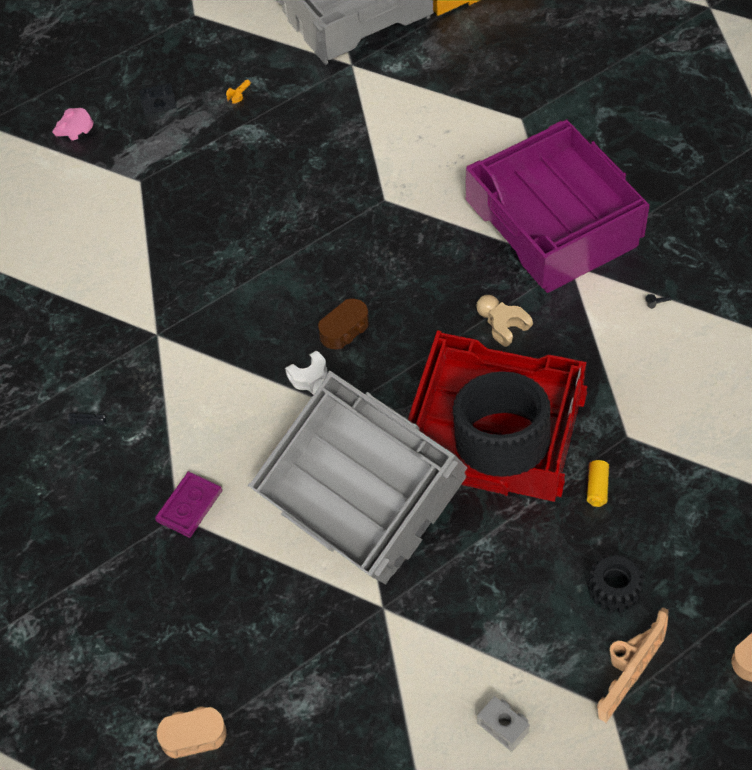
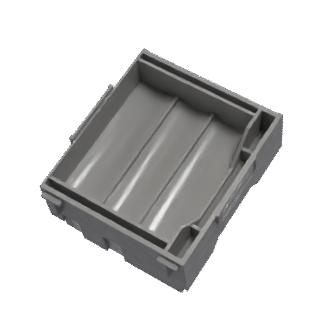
[276,0,433,65]
[248,371,467,584]

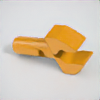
[226,80,251,103]

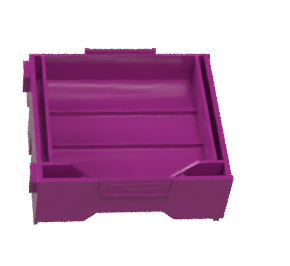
[466,120,650,293]

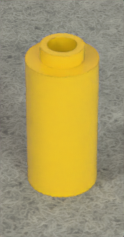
[587,460,609,507]

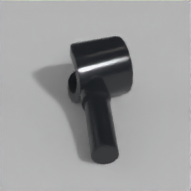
[645,294,671,309]

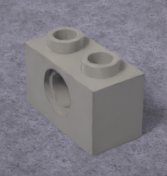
[477,696,530,752]

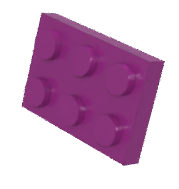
[155,471,222,538]

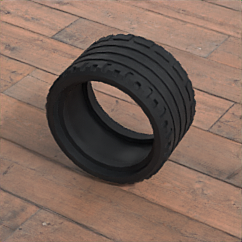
[453,372,550,477]

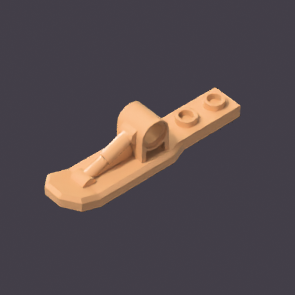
[597,607,668,723]

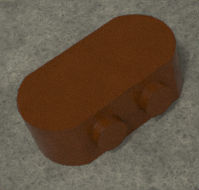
[318,299,369,349]

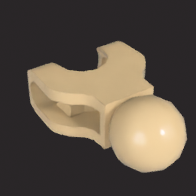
[476,295,533,347]

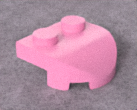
[52,108,93,140]

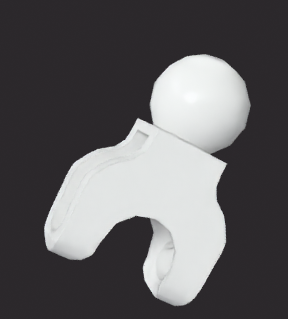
[285,351,328,395]

